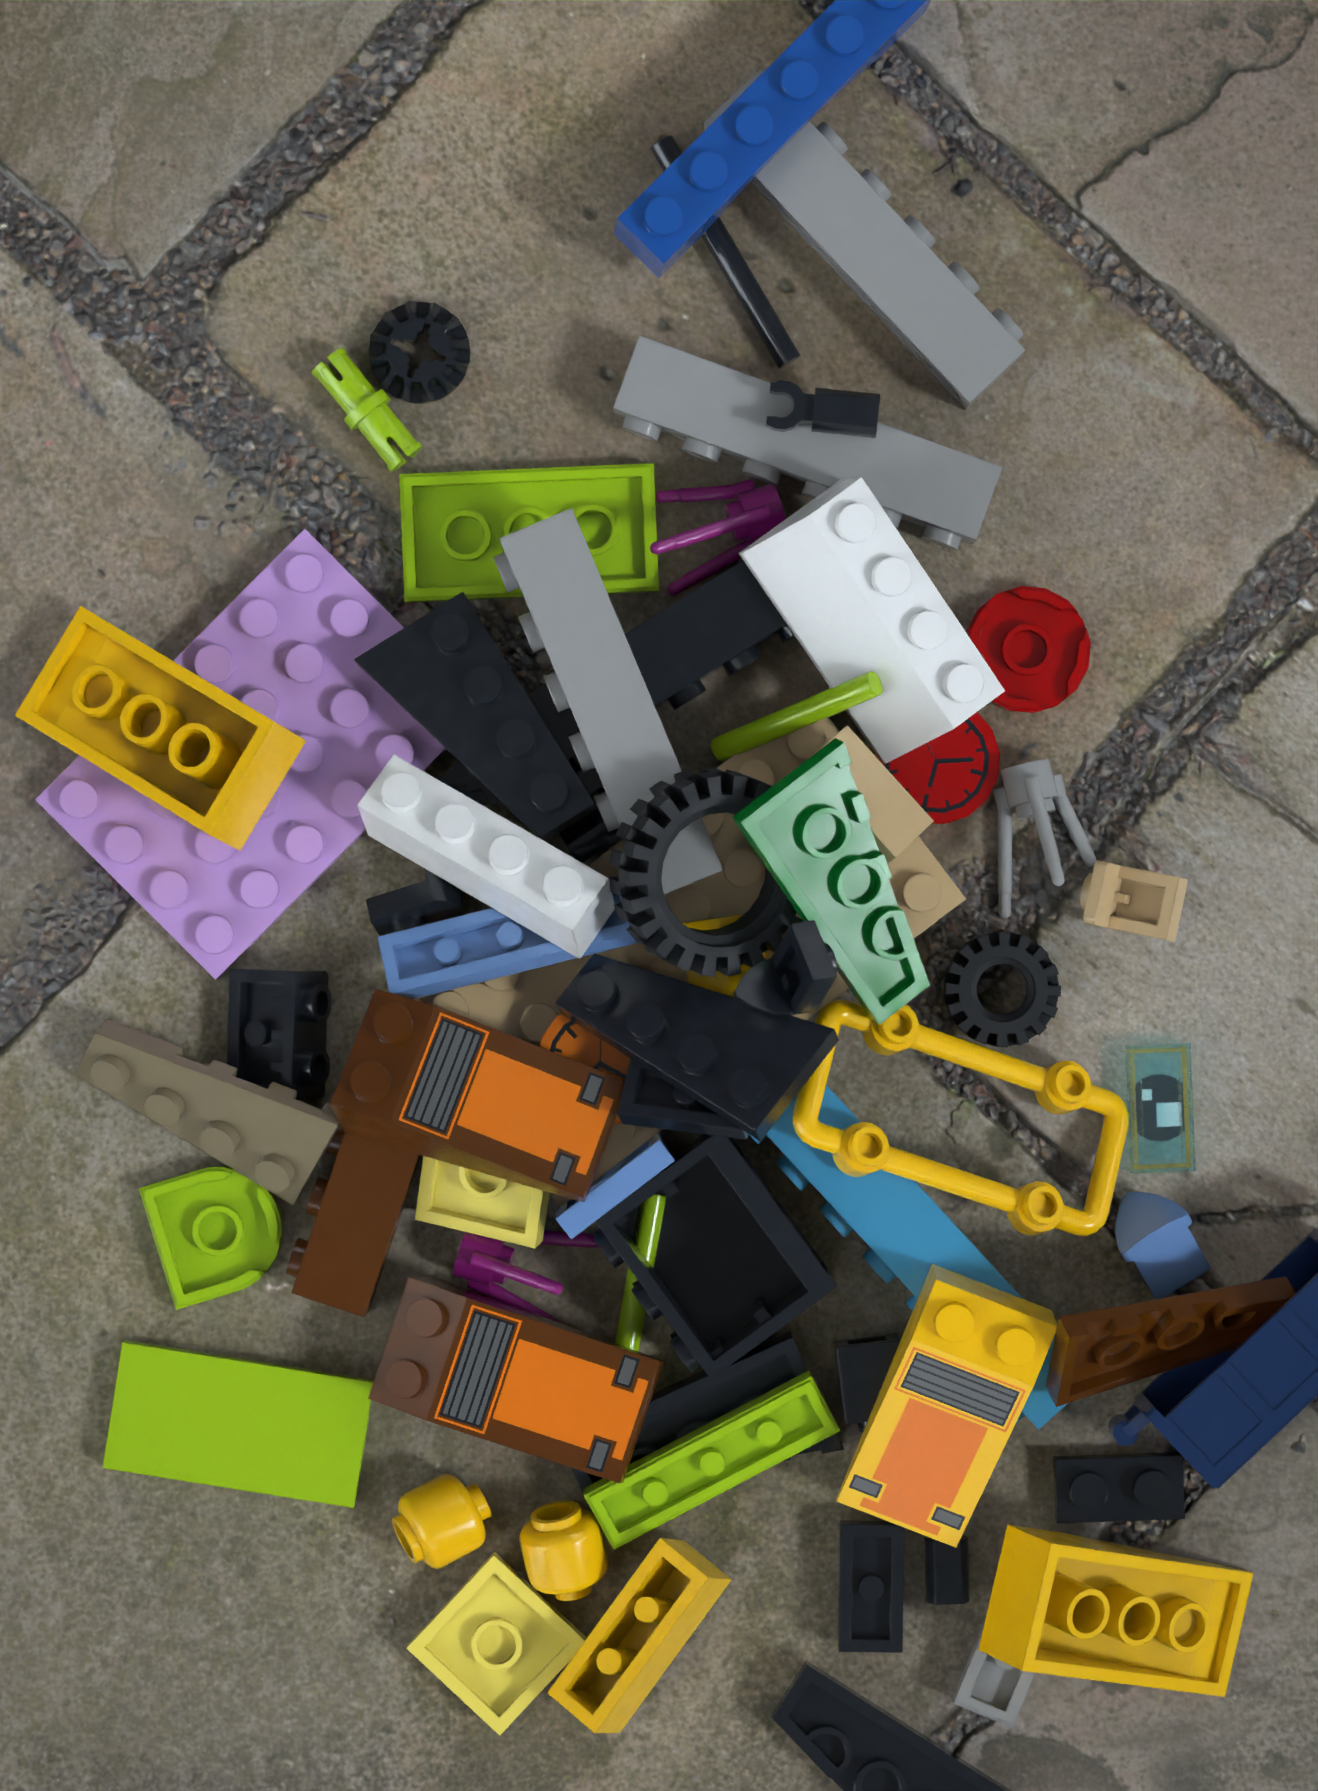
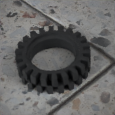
[609,767,803,977]

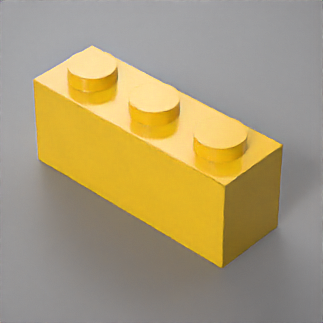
[547,1538,732,1733]

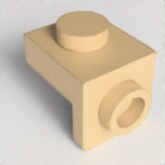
[1080,860,1188,942]

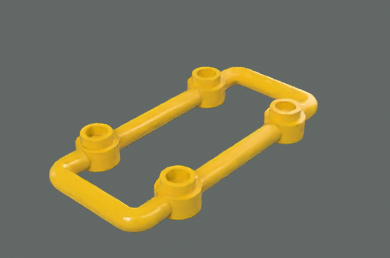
[792,999,1129,1236]

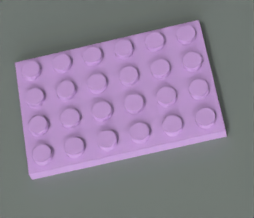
[35,529,446,980]

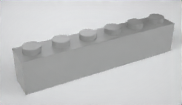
[704,69,1025,410]
[613,335,1003,550]
[493,508,723,895]

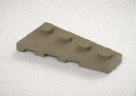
[75,1019,340,1205]

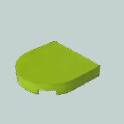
[138,1166,284,1310]

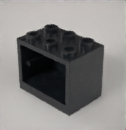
[593,1134,837,1379]

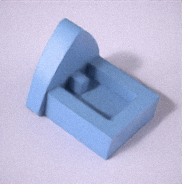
[1115,1192,1211,1299]

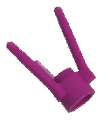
[650,479,786,595]
[453,1230,599,1325]

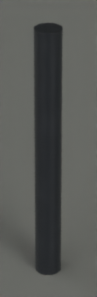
[650,136,801,369]

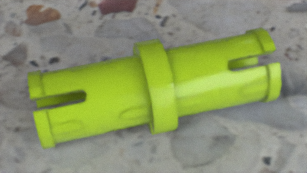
[311,347,423,473]

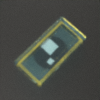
[1125,1043,1196,1174]

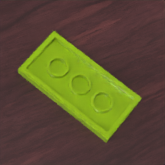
[399,463,659,603]
[102,1340,374,1508]

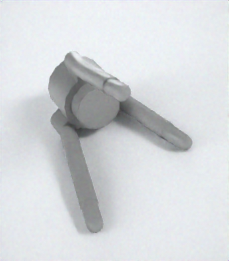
[993,759,1096,919]

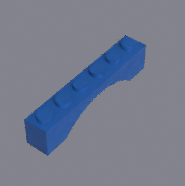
[613,0,931,278]

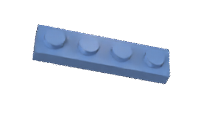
[377,892,639,999]

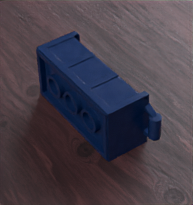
[1108,1229,1318,1489]

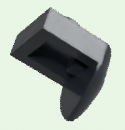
[366,868,464,936]
[734,920,837,1015]

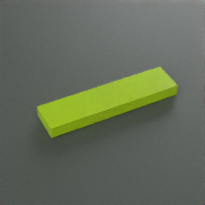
[583,1371,840,1550]

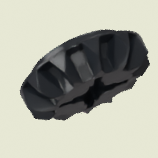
[369,301,470,404]

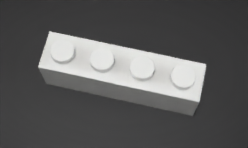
[357,755,615,959]

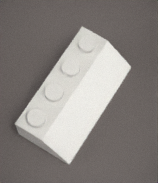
[739,477,1005,764]

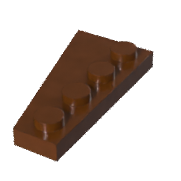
[1046,1276,1295,1407]

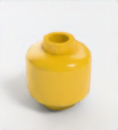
[392,1473,491,1569]
[519,1500,609,1601]

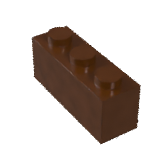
[286,1125,421,1317]

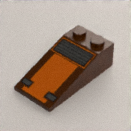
[330,989,625,1202]
[368,1276,664,1483]

